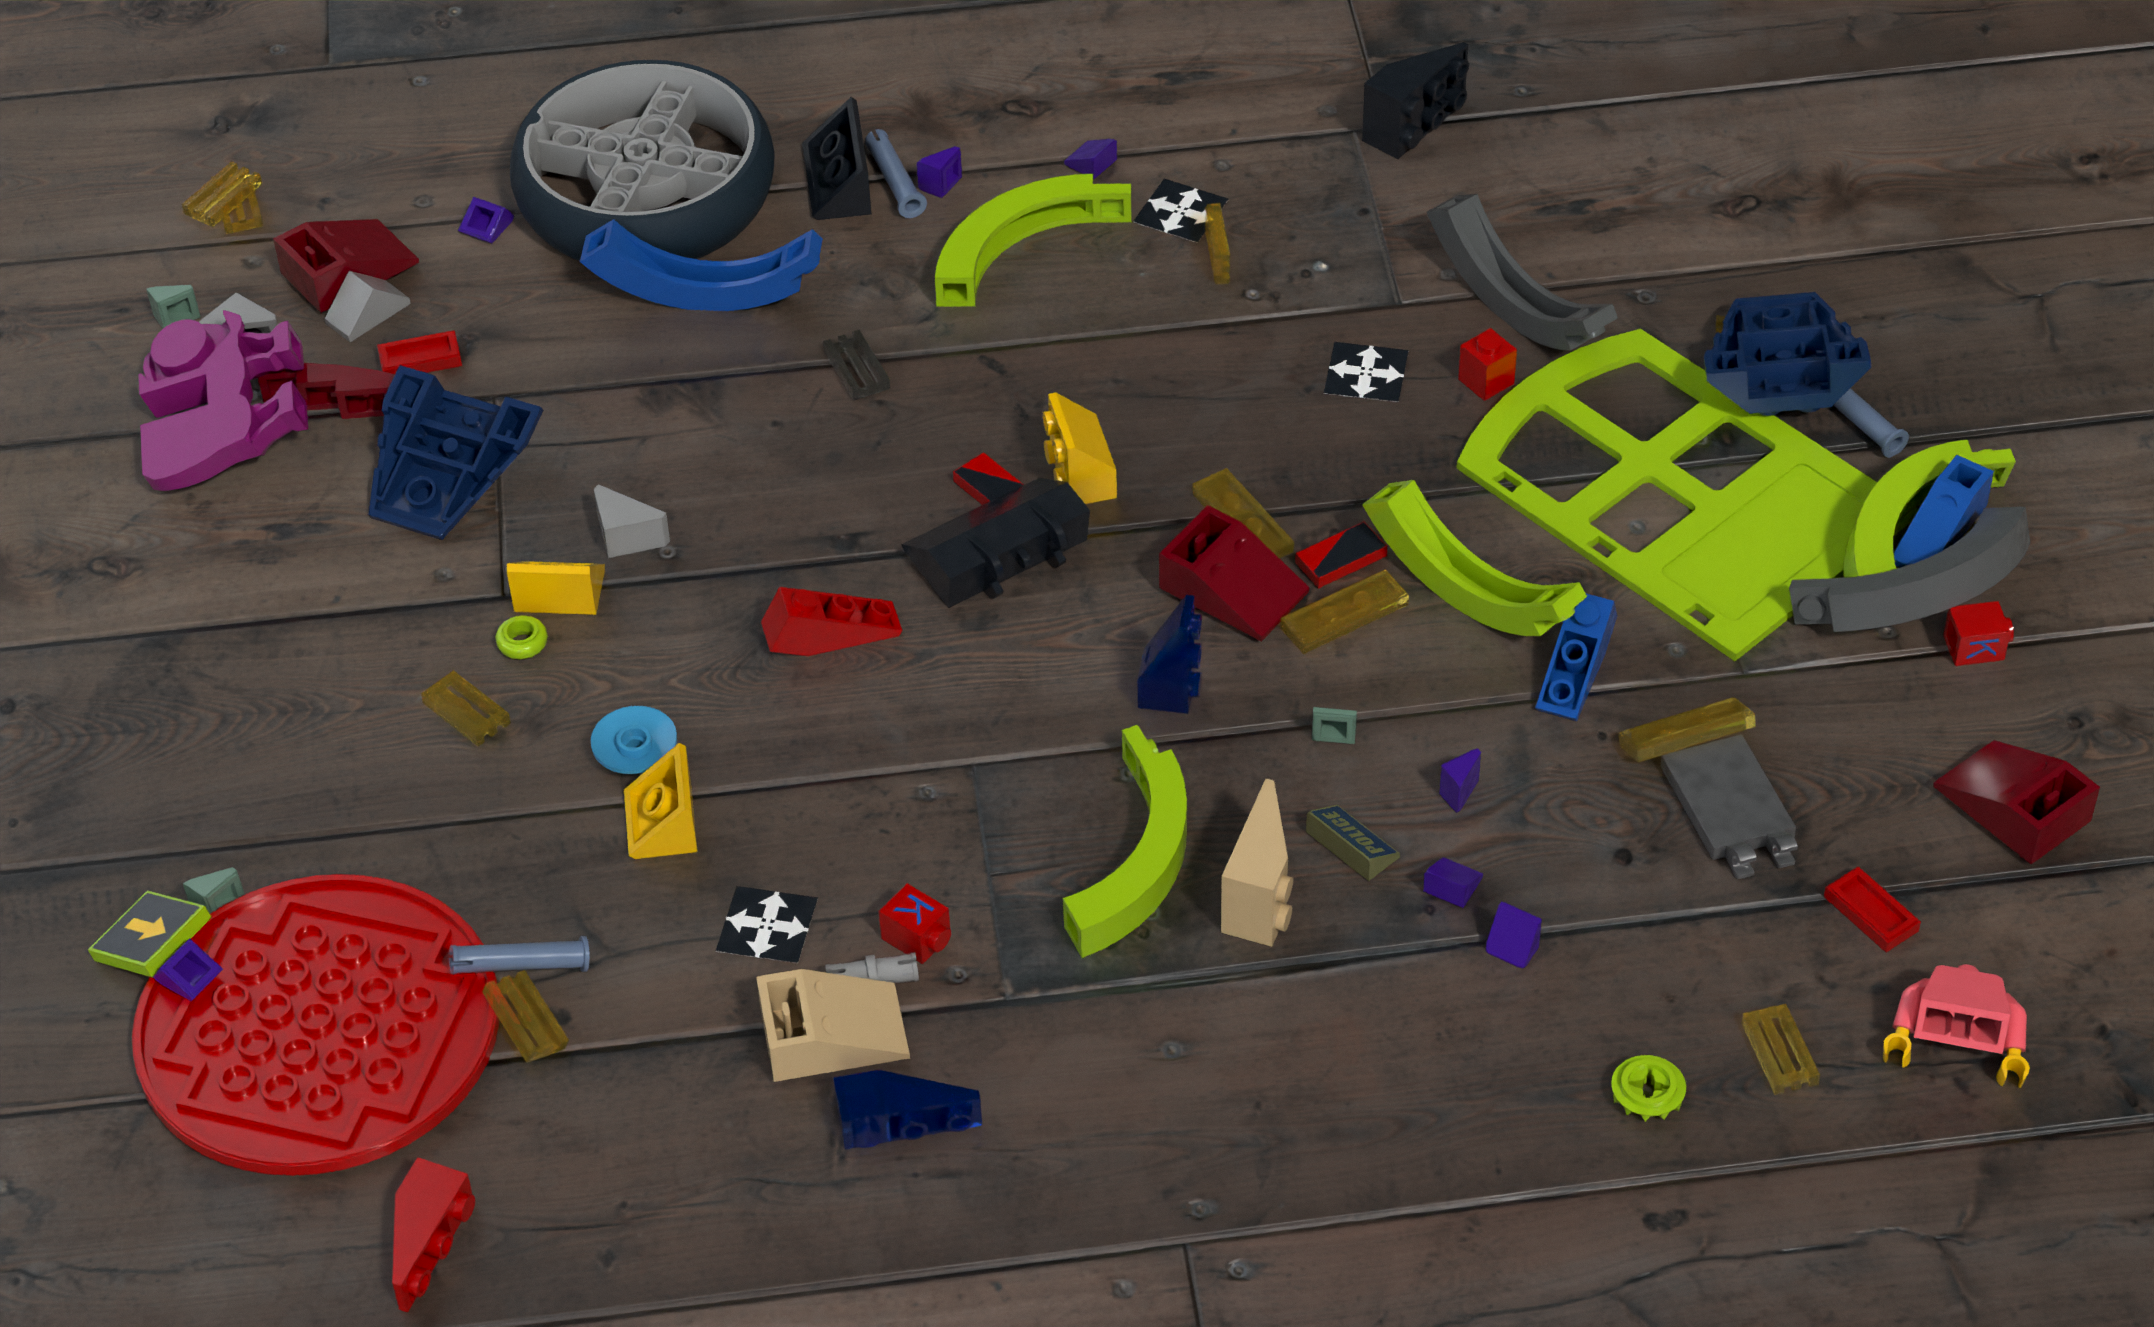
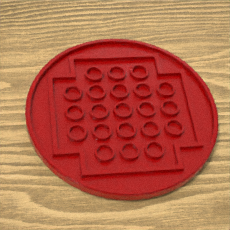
[132,874,500,1176]

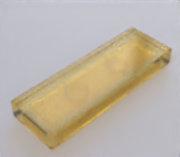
[1192,468,1294,558]
[1281,569,1409,654]
[1618,697,1756,763]

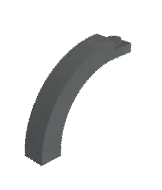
[1427,194,1618,350]
[1789,507,2030,632]

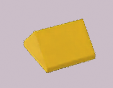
[507,561,605,615]
[624,743,697,859]

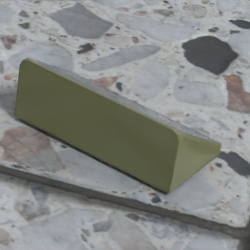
[1306,805,1400,881]

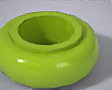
[495,615,548,660]

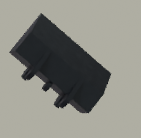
[901,478,1090,608]

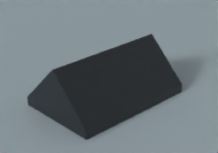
[802,97,872,220]

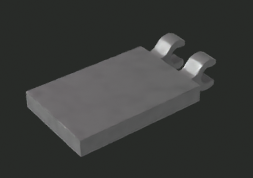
[1660,734,1798,880]

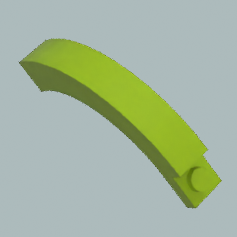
[935,174,1131,307]
[1843,439,2016,578]
[1362,480,1587,636]
[1063,725,1187,958]

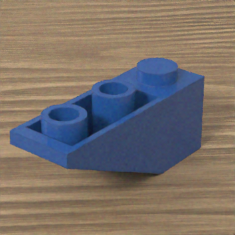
[1894,455,1994,568]
[1535,593,1617,721]

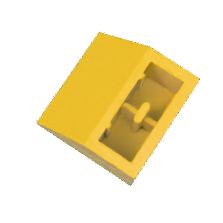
[1043,392,1117,504]

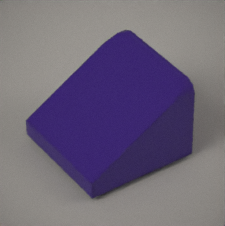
[1064,139,1117,179]
[917,146,962,198]
[458,197,515,244]
[1439,748,1481,813]
[1423,857,1483,908]
[1486,901,1542,968]
[153,938,223,1001]

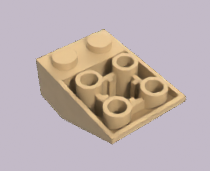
[756,969,910,1082]

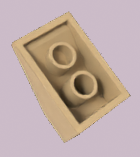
[1221,779,1293,947]

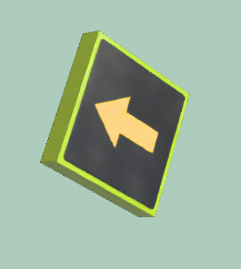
[88,891,211,977]

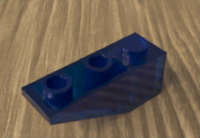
[1137,595,1202,714]
[833,1070,982,1150]

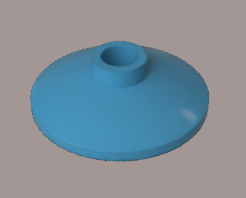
[591,706,677,774]

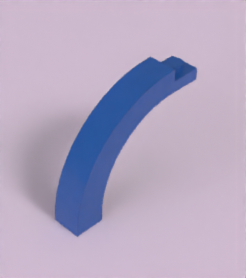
[580,219,823,311]

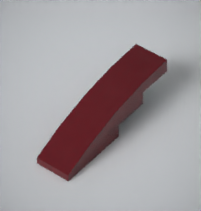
[258,363,395,419]

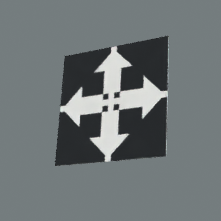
[1133,178,1229,243]
[1324,342,1409,402]
[716,886,818,963]

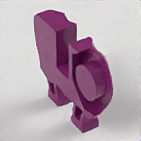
[138,310,308,491]

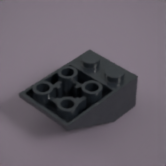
[1362,42,1469,159]

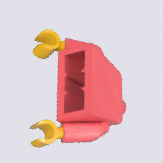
[1883,964,2030,1088]

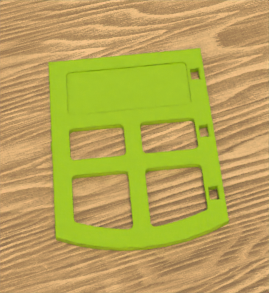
[1457,329,1919,661]

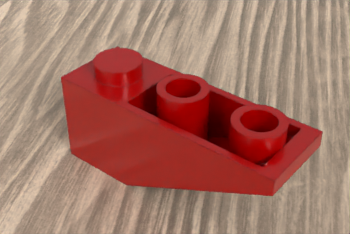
[761,587,903,656]
[392,1157,475,1313]

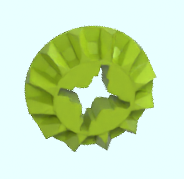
[1611,1055,1686,1122]

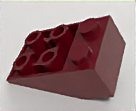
[273,219,419,313]
[1159,505,1310,642]
[1933,740,2100,864]

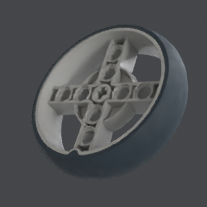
[510,60,775,261]

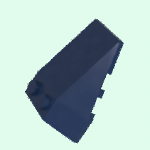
[1704,292,1871,416]
[368,365,544,540]

